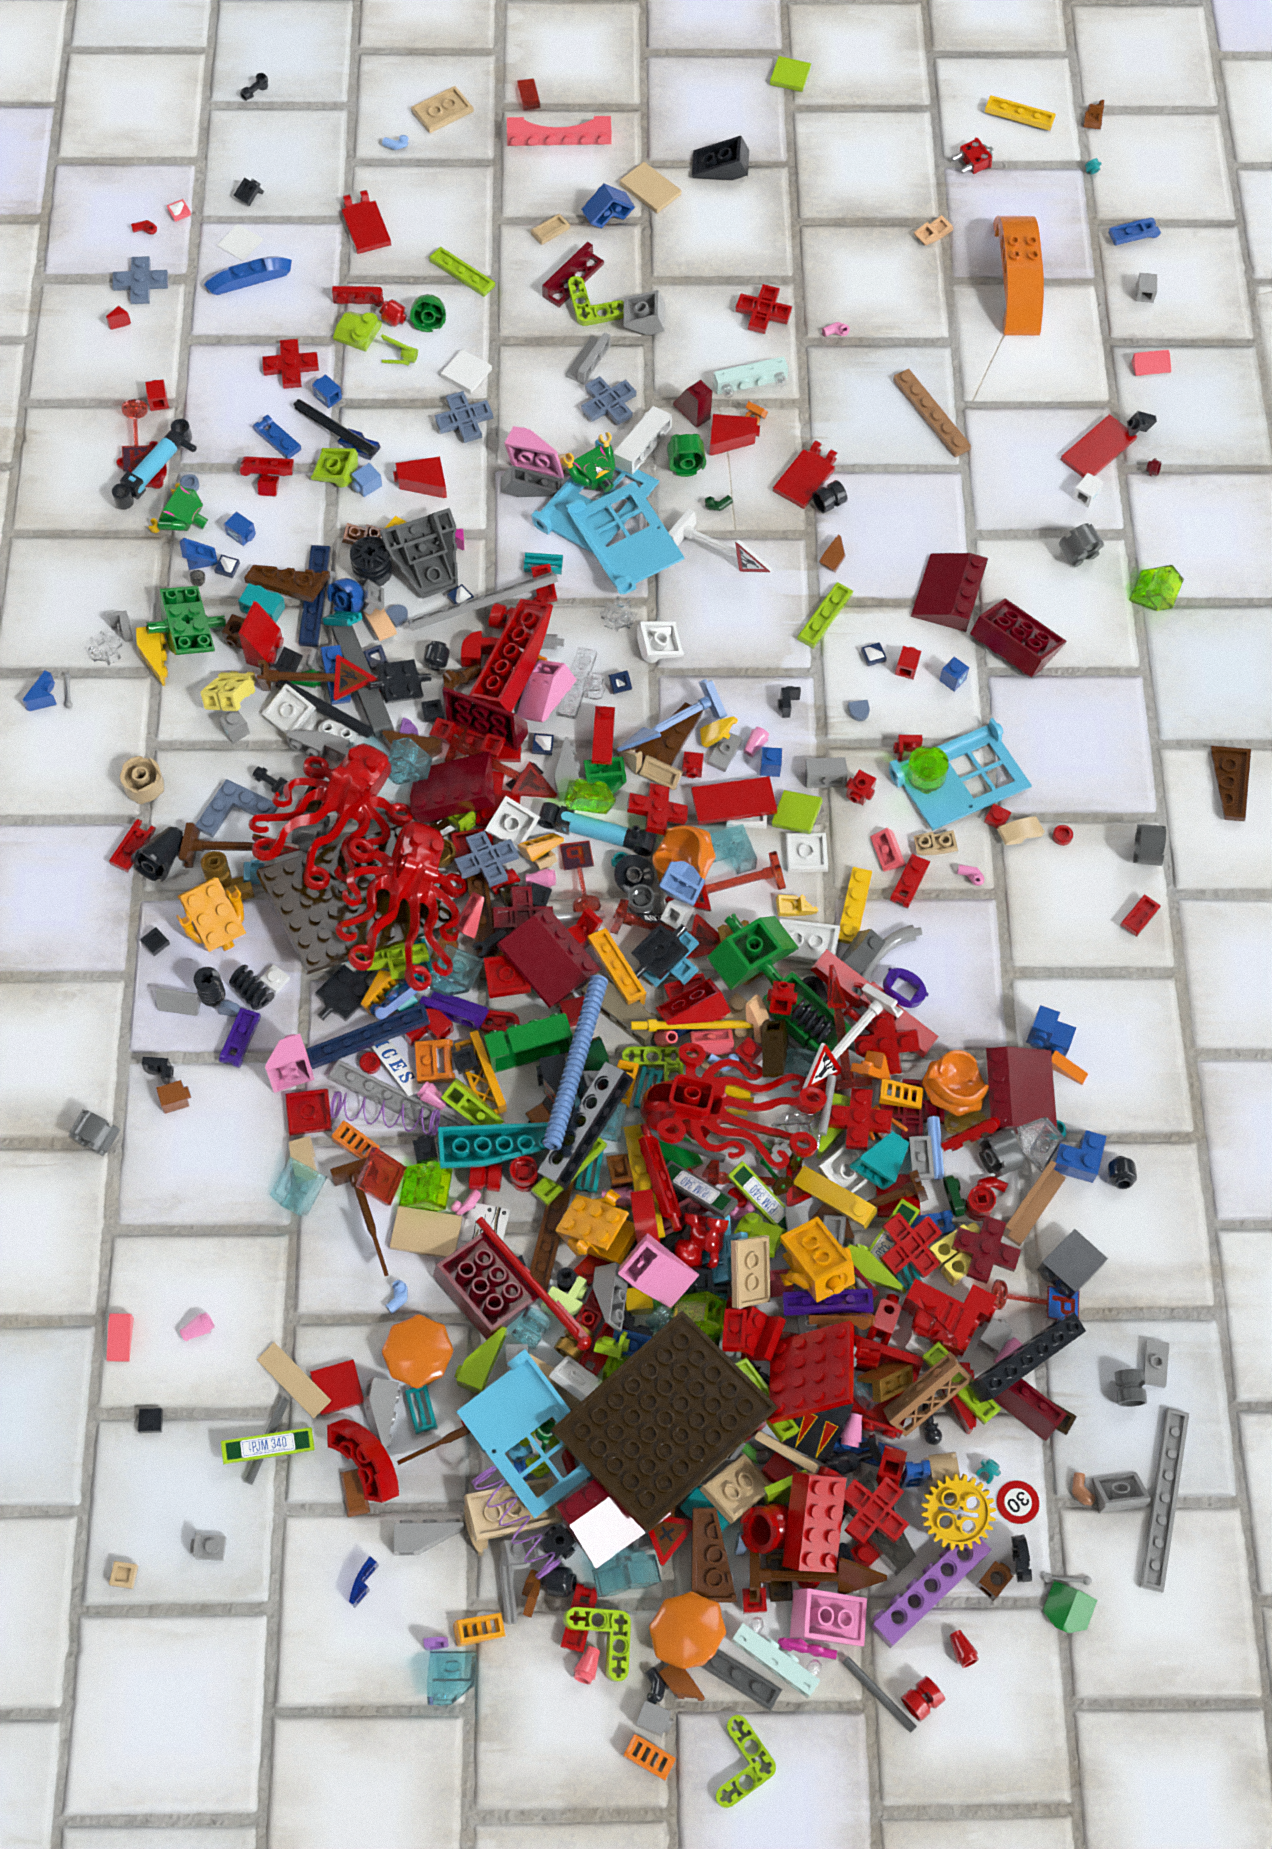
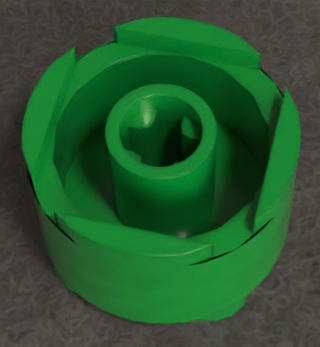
[667,434,706,477]

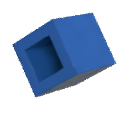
[312,374,342,409]
[224,511,256,546]
[939,656,970,692]
[760,747,782,777]

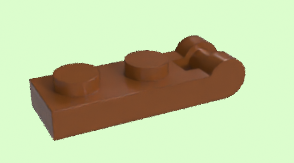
[809,1313,876,1330]

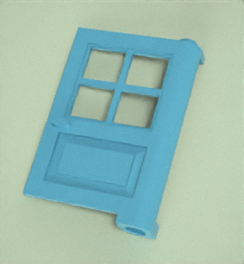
[531,439,659,553]
[566,481,685,594]
[889,718,1032,831]
[456,1349,591,1518]

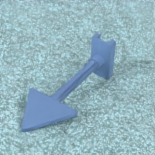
[616,679,728,752]

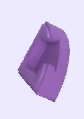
[399,717,419,735]
[423,1637,449,1651]

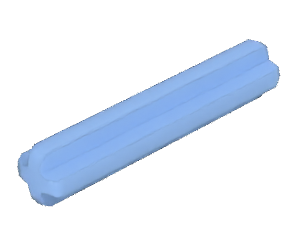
[927,1116,944,1180]

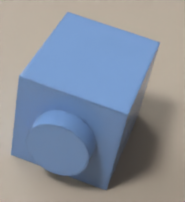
[351,463,382,497]

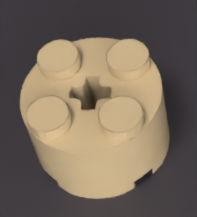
[120,756,164,804]
[924,1452,961,1500]

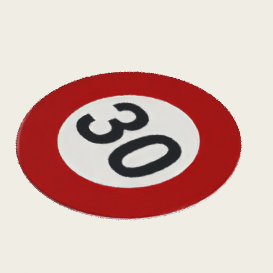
[997,1480,1040,1524]

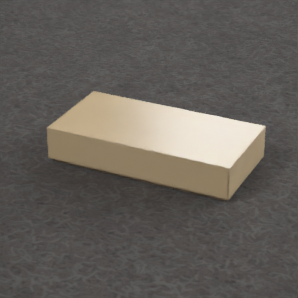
[531,214,570,245]
[639,755,683,790]

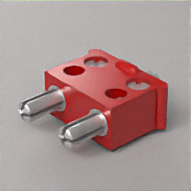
[951,137,994,174]

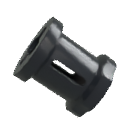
[556,1267,576,1292]

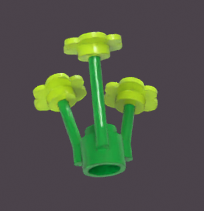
[519,1420,560,1478]

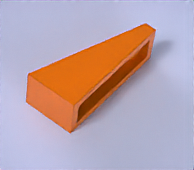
[1052,1050,1088,1085]

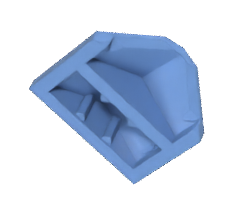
[658,861,705,906]

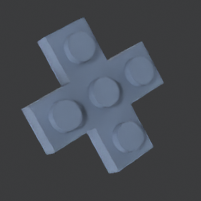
[113,256,168,304]
[581,376,637,426]
[434,391,493,443]
[454,831,519,887]

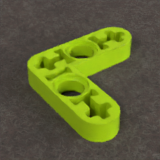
[568,276,624,326]
[622,1046,683,1081]
[563,1607,631,1682]
[716,1715,776,1808]

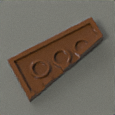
[244,565,331,602]
[635,702,703,766]
[1210,746,1251,822]
[691,1507,738,1603]

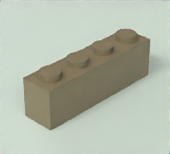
[581,972,661,1047]

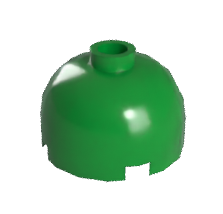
[410,294,446,332]

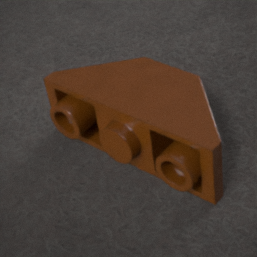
[382,730,443,767]

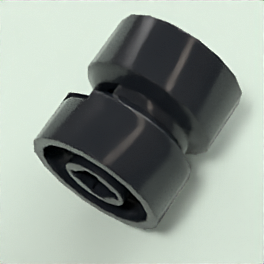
[812,480,848,514]

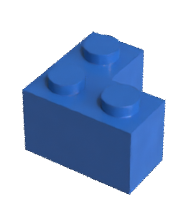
[581,183,635,228]
[1026,1005,1077,1057]
[1054,1130,1107,1183]

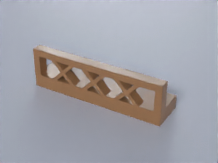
[1003,1160,1066,1247]
[883,1352,973,1437]

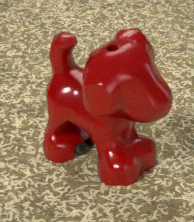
[674,1213,729,1269]

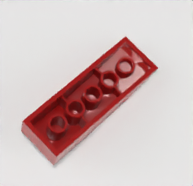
[469,599,553,712]

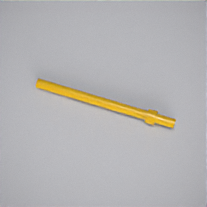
[631,1019,754,1032]

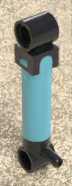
[112,419,197,510]
[537,802,657,857]

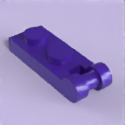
[219,1008,261,1068]

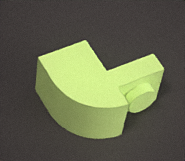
[541,1276,588,1318]

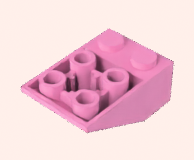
[517,660,577,723]
[618,1233,699,1308]

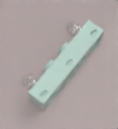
[713,356,788,398]
[731,1617,822,1699]

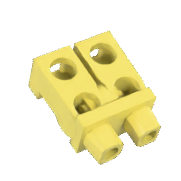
[200,671,257,711]
[929,1222,981,1287]

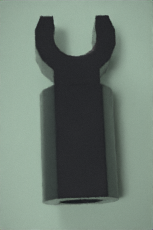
[472,928,507,959]

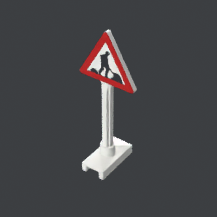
[668,508,773,573]
[803,983,903,1089]

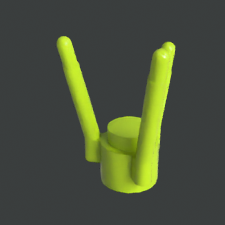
[381,334,419,366]

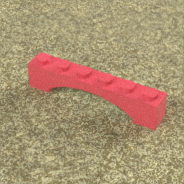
[507,116,612,146]

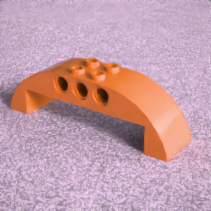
[993,215,1044,336]

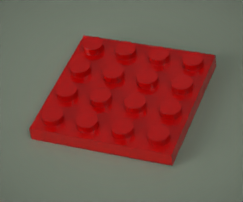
[768,1320,854,1424]

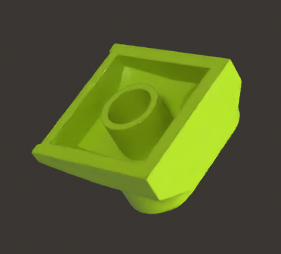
[333,311,382,352]
[311,448,358,488]
[734,1212,787,1258]

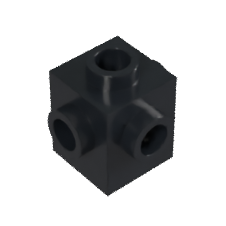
[540,1525,576,1561]

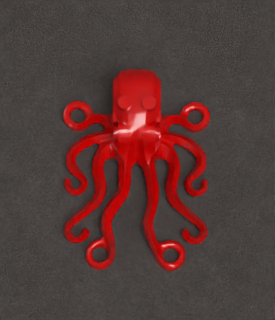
[248,743,413,890]
[335,821,468,991]
[640,1043,827,1170]

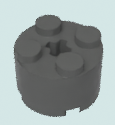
[1059,523,1104,567]
[292,811,330,852]
[1133,824,1166,866]
[68,1109,120,1156]
[978,1128,1026,1178]

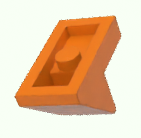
[850,1051,891,1081]

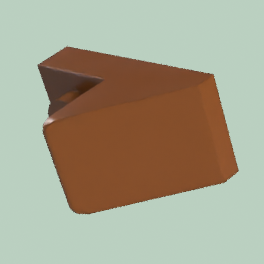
[606,1153,633,1189]

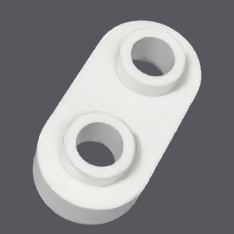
[318,720,357,747]

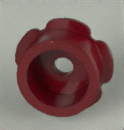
[1146,458,1162,476]

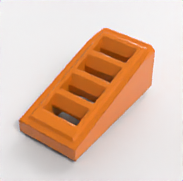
[331,1120,380,1159]
[623,1734,676,1781]

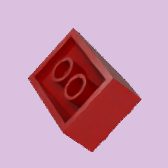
[239,601,284,668]
[655,978,731,1025]

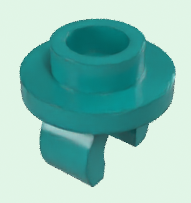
[976,1458,1001,1484]

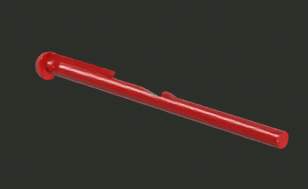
[476,1217,592,1351]

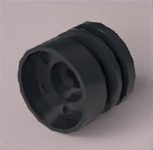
[350,536,392,586]

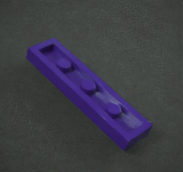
[783,1289,874,1316]

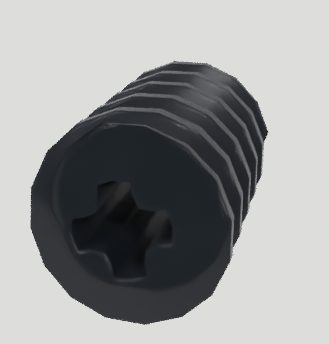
[229,965,275,1010]
[194,967,226,1007]
[790,997,836,1044]

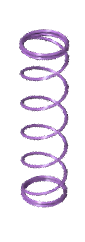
[330,1091,440,1136]
[471,1465,561,1579]

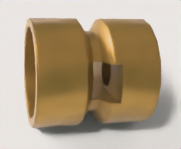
[200,851,232,888]
[554,1323,594,1362]

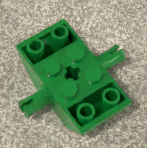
[146,586,226,655]
[707,914,799,991]

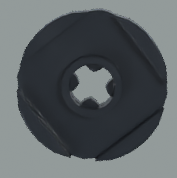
[1011,1534,1032,1583]

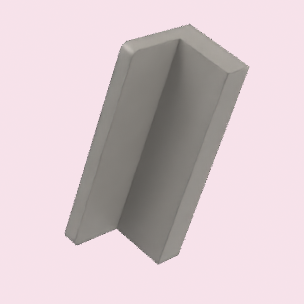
[566,332,611,385]

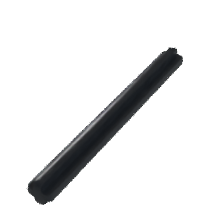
[293,399,377,457]
[275,681,373,738]

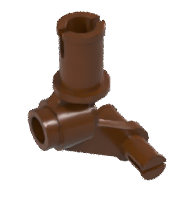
[442,663,482,690]

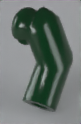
[705,495,733,511]

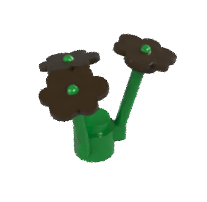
[756,1142,804,1196]

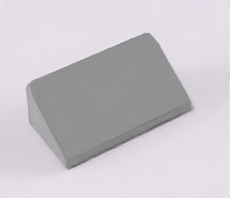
[156,988,201,1016]

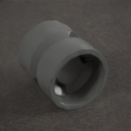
[627,884,654,920]
[1115,1369,1147,1407]

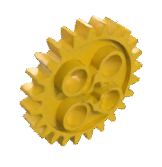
[920,1473,996,1551]

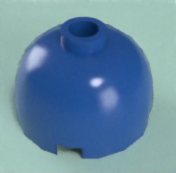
[327,578,365,612]

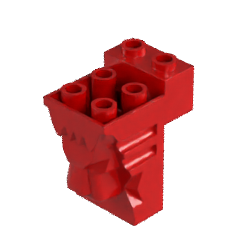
[901,1278,998,1358]

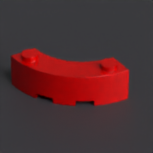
[327,1418,399,1503]

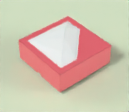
[167,199,191,222]

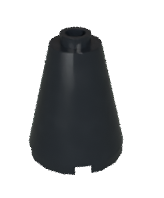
[131,827,183,882]

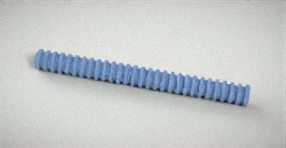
[542,975,608,1150]

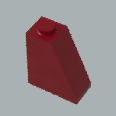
[673,380,713,428]

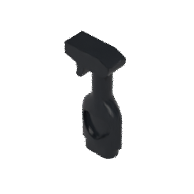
[827,1433,881,1475]

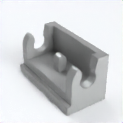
[805,757,848,788]

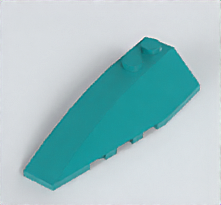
[437,1122,548,1168]

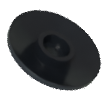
[614,854,654,894]

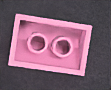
[265,1034,315,1093]

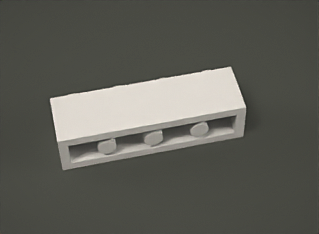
[613,406,672,475]

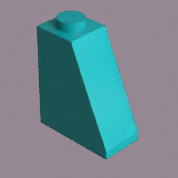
[849,1131,909,1190]

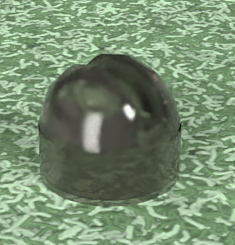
[190,570,205,587]

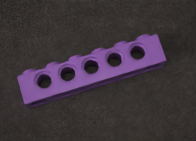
[871,1537,992,1649]

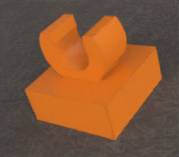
[745,401,768,424]

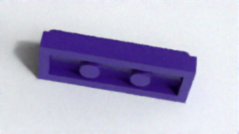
[419,990,489,1031]

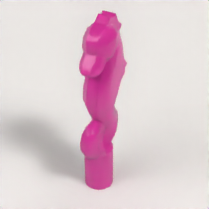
[778,1637,837,1660]

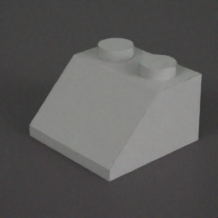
[623,290,665,335]

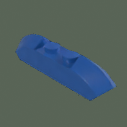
[204,256,292,295]

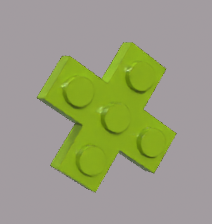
[364,943,429,979]

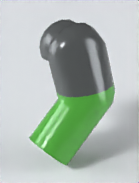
[742,1443,776,1464]

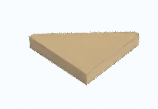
[614,744,642,775]

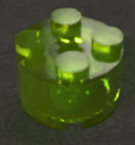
[907,746,949,794]

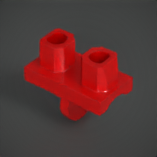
[854,1340,881,1373]

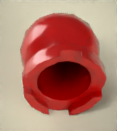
[740,1503,789,1554]

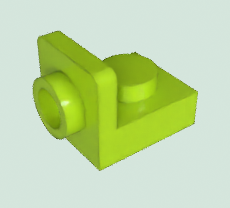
[446,811,476,832]
[594,1331,630,1358]

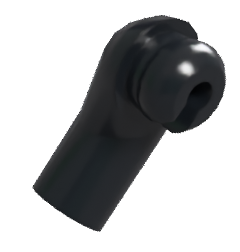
[645,1667,666,1704]

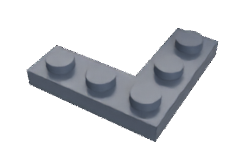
[195,779,279,838]

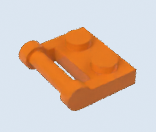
[415,1039,455,1084]

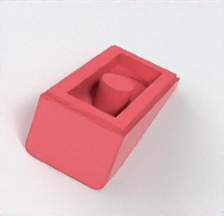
[455,892,484,938]
[107,1313,134,1362]

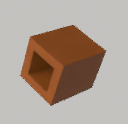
[156,1080,191,1114]

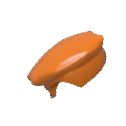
[652,825,716,882]
[922,1050,989,1116]
[382,1314,453,1389]
[649,1591,726,1669]

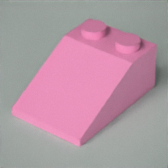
[504,426,564,478]
[790,1588,867,1646]

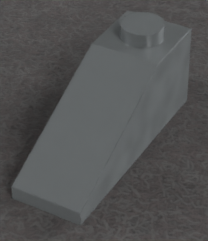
[501,465,561,497]
[840,929,885,974]

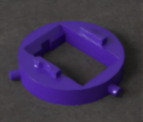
[883,968,929,1008]

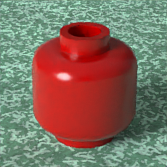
[379,299,407,327]

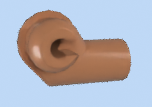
[1072,1472,1095,1506]

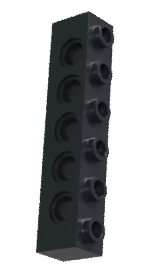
[537,1062,634,1190]
[968,1312,1086,1403]

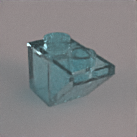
[785,1048,817,1077]

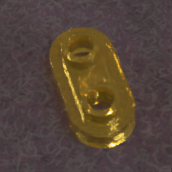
[943,1111,986,1135]

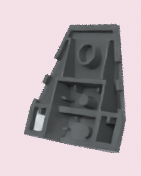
[379,508,458,599]

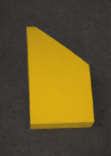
[700,716,738,748]
[776,894,818,917]

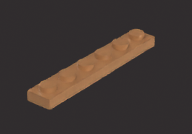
[893,368,971,458]

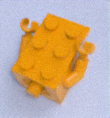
[176,877,246,952]
[555,1189,636,1265]
[780,1217,855,1303]

